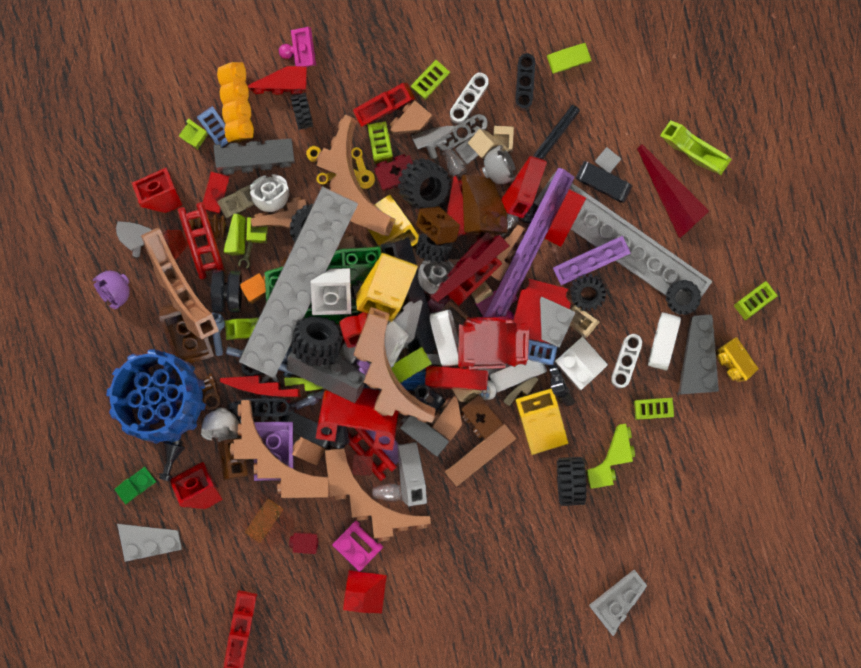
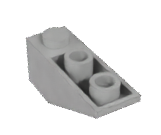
[387,300,423,350]
[397,442,427,506]

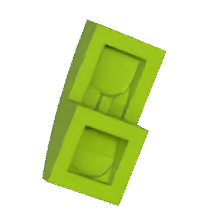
[547,43,591,74]
[391,347,432,383]
[284,378,324,391]

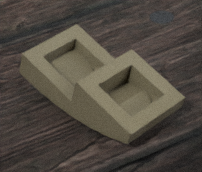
[218,185,254,219]
[503,377,538,406]

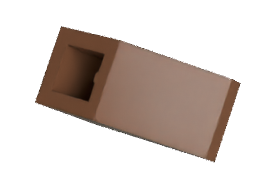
[390,101,432,135]
[432,396,462,441]

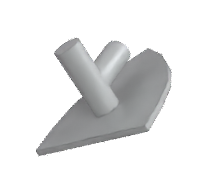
[411,126,456,159]
[116,221,151,257]

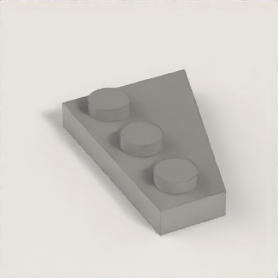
[117,524,182,562]
[589,570,647,636]

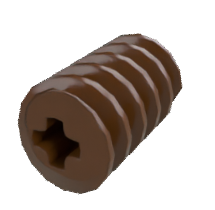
[189,213,226,240]

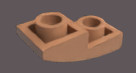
[292,437,325,466]

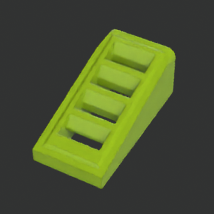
[411,60,450,101]
[367,121,393,164]
[224,214,246,256]
[734,281,778,320]
[634,398,674,420]

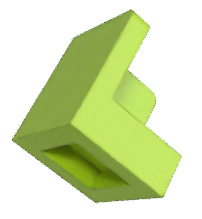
[179,119,209,150]
[246,217,268,243]

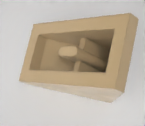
[570,305,600,338]

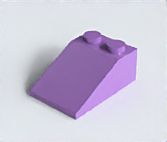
[254,422,294,481]

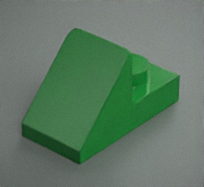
[114,466,157,505]

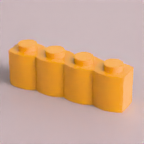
[217,62,254,143]

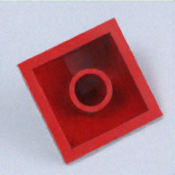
[132,167,183,213]
[170,462,223,509]
[343,570,387,614]

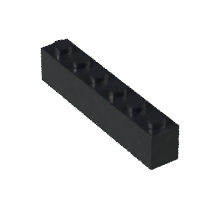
[380,237,437,354]

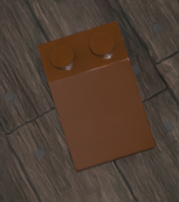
[462,175,508,235]
[159,304,214,363]

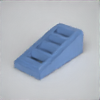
[197,106,228,148]
[528,340,557,366]

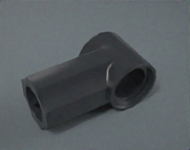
[414,384,445,413]

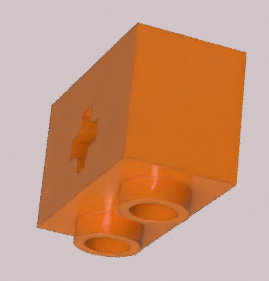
[240,273,266,304]

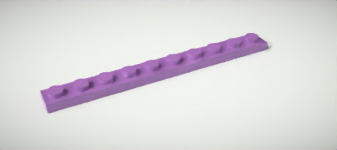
[484,168,575,317]

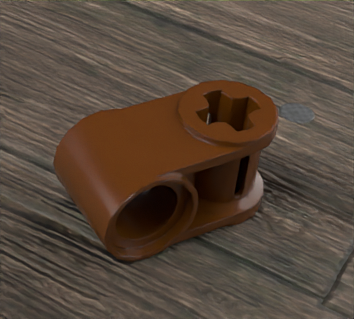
[200,373,222,411]

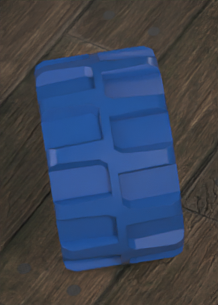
[106,349,206,443]

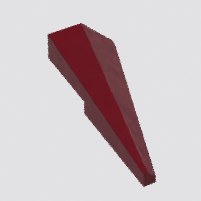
[637,144,709,239]
[430,232,510,302]

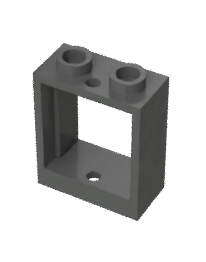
[400,415,449,457]

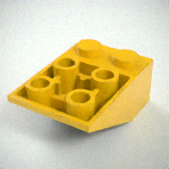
[367,195,419,251]
[356,253,418,322]
[716,337,759,382]
[515,388,568,455]

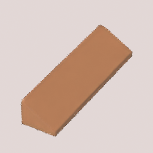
[445,424,516,487]

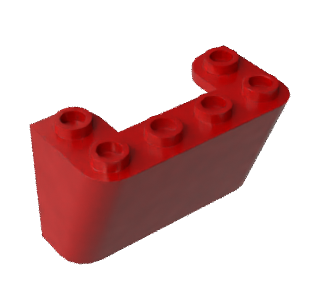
[316,388,399,451]

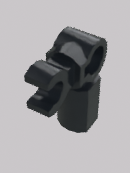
[550,364,575,407]

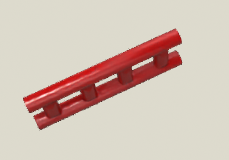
[177,202,225,279]
[348,428,397,481]

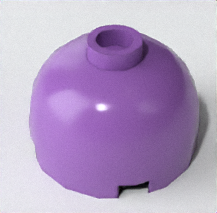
[93,270,130,309]

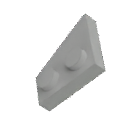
[540,297,575,347]

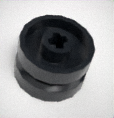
[211,270,242,313]

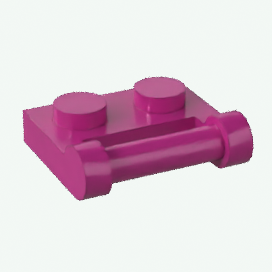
[332,520,383,572]

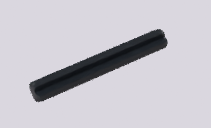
[533,105,580,160]

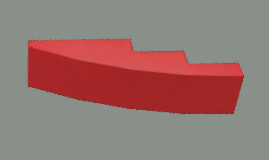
[220,376,301,397]
[223,590,257,668]

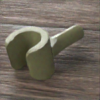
[238,242,253,269]

